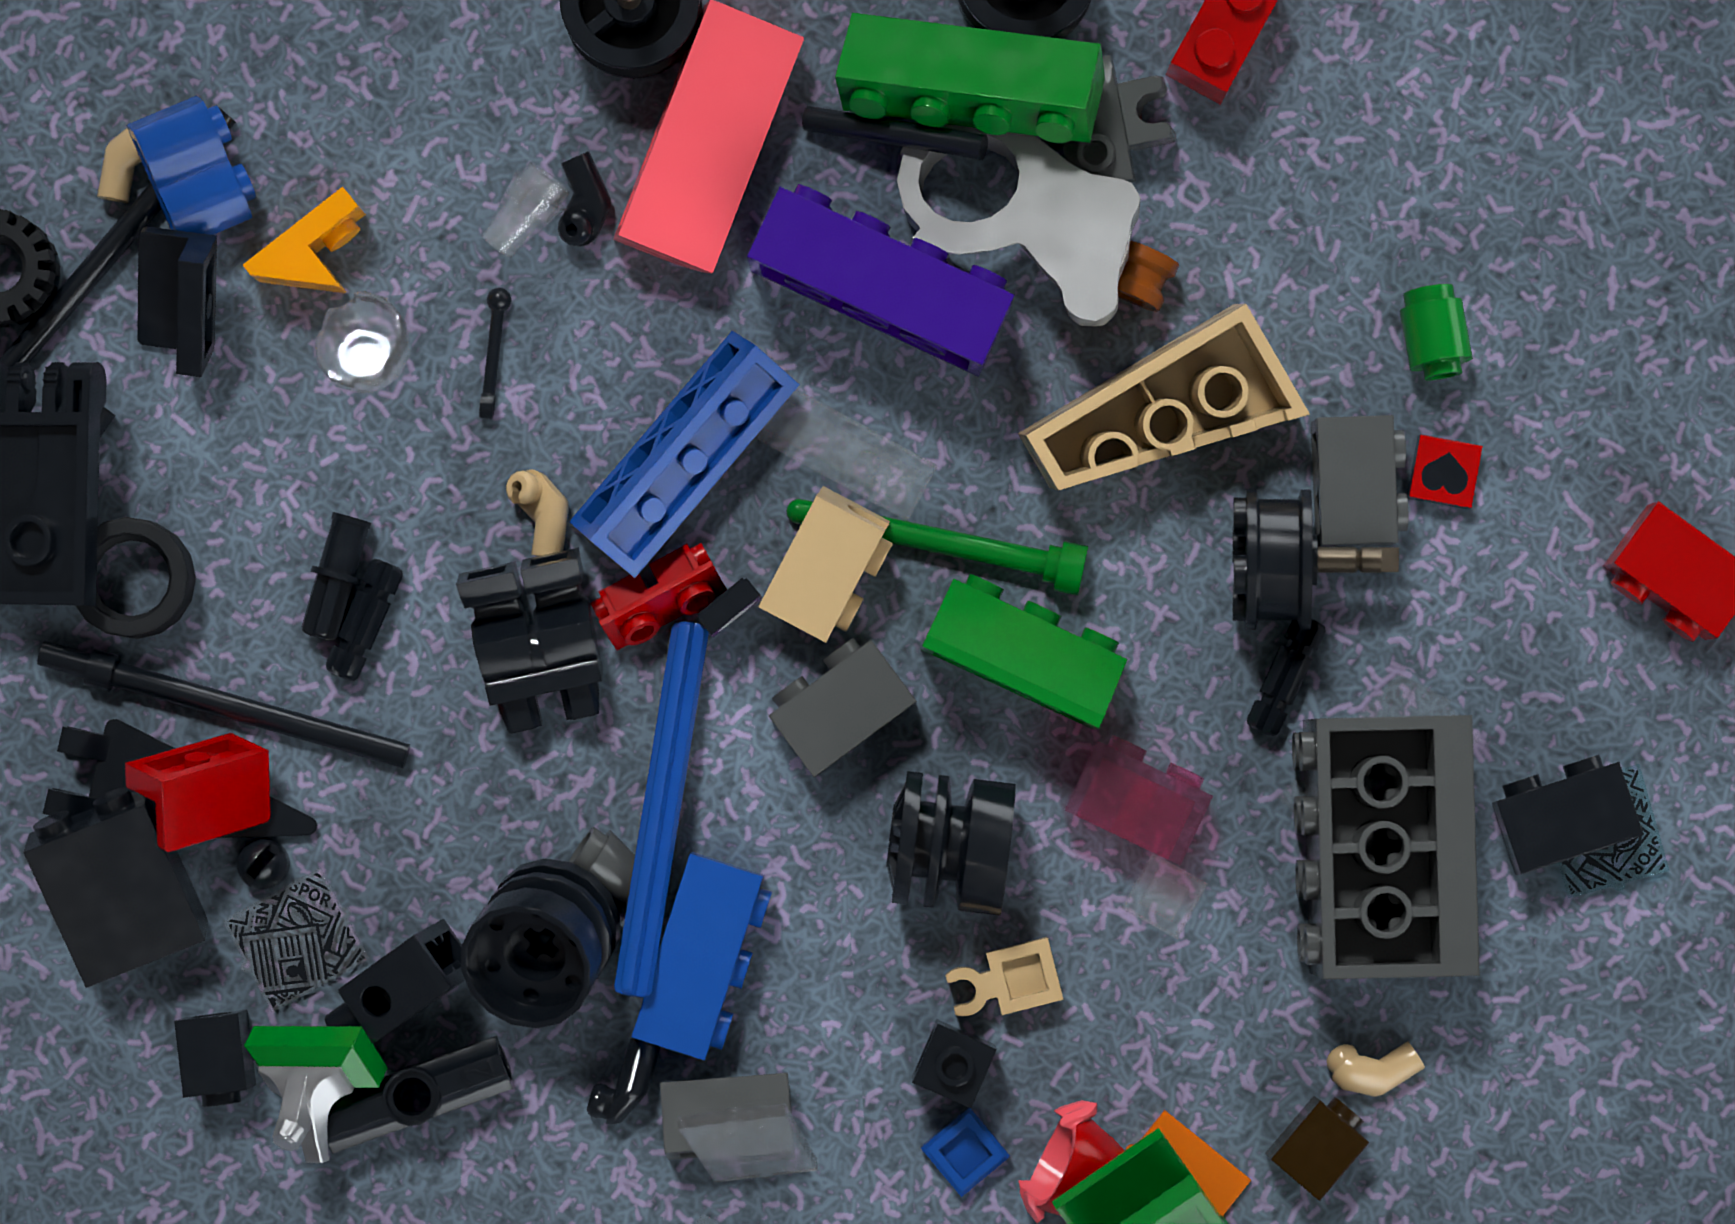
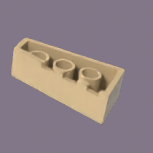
[1018,304,1310,491]

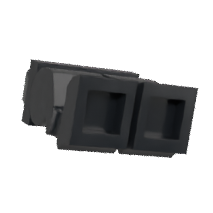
[456,547,603,734]

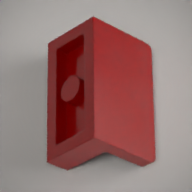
[125,733,270,852]

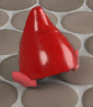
[1019,1100,1125,1223]

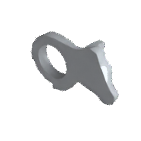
[897,124,1141,326]

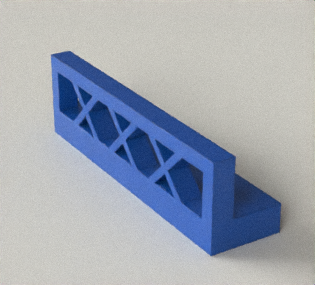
[569,331,800,578]

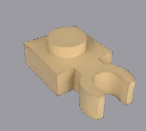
[945,937,1064,1016]

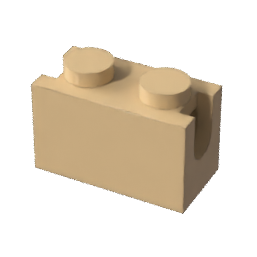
[758,486,893,643]

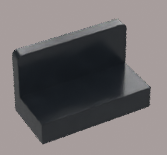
[137,227,217,377]

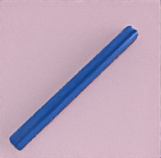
[614,621,709,998]

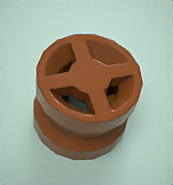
[1118,241,1180,312]

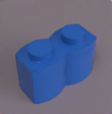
[126,95,256,235]

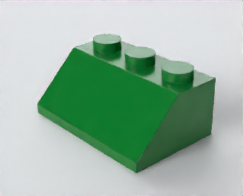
[921,574,1127,729]

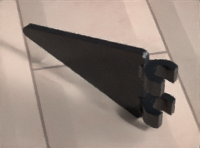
[42,719,317,838]

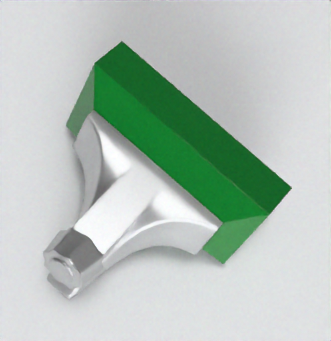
[244,1026,388,1163]

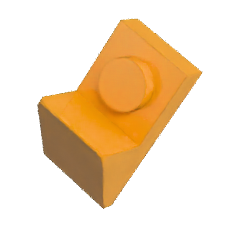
[243,186,366,293]

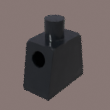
[325,919,465,1042]

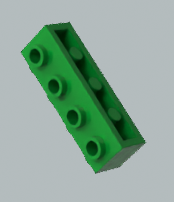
[835,13,1105,143]

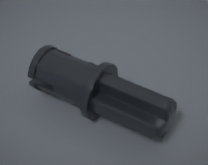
[301,512,372,641]

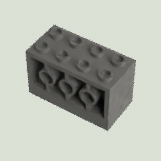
[1292,715,1480,979]

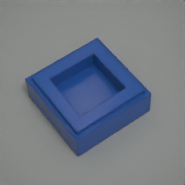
[921,1107,1010,1197]

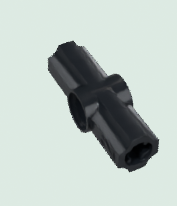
[327,1036,515,1154]

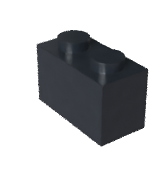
[1492,755,1644,875]

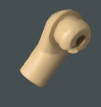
[97,128,141,203]
[506,469,569,556]
[1326,1041,1425,1097]

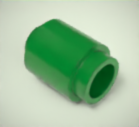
[1400,284,1473,381]

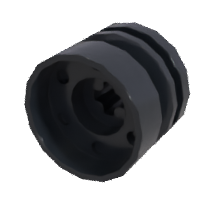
[886,771,1016,916]
[461,858,620,1028]

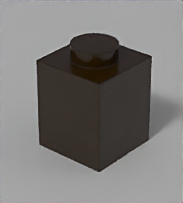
[1265,1096,1370,1201]

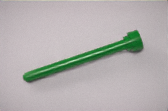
[786,499,1088,596]

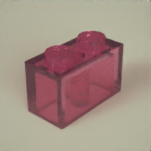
[1062,735,1213,865]

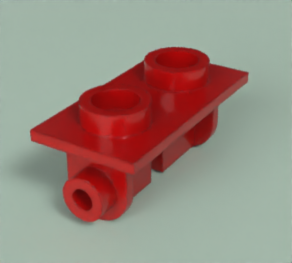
[590,543,727,651]

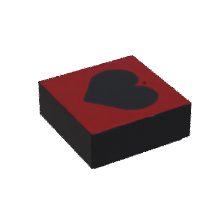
[1407,434,1483,509]

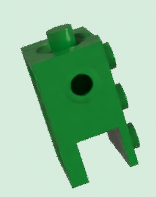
[1052,1128,1228,1224]

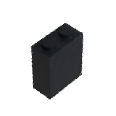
[23,787,208,988]

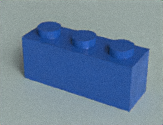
[632,852,772,1061]

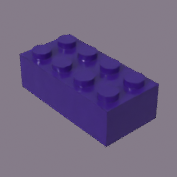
[747,184,1014,377]

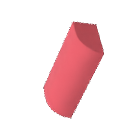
[613,0,805,274]

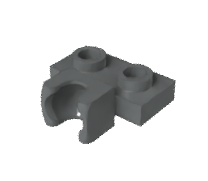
[1063,55,1177,182]

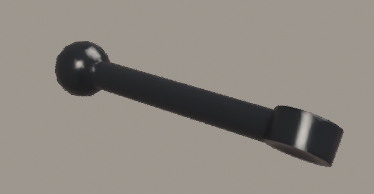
[479,287,512,419]

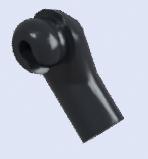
[558,151,612,246]
[587,1038,661,1124]

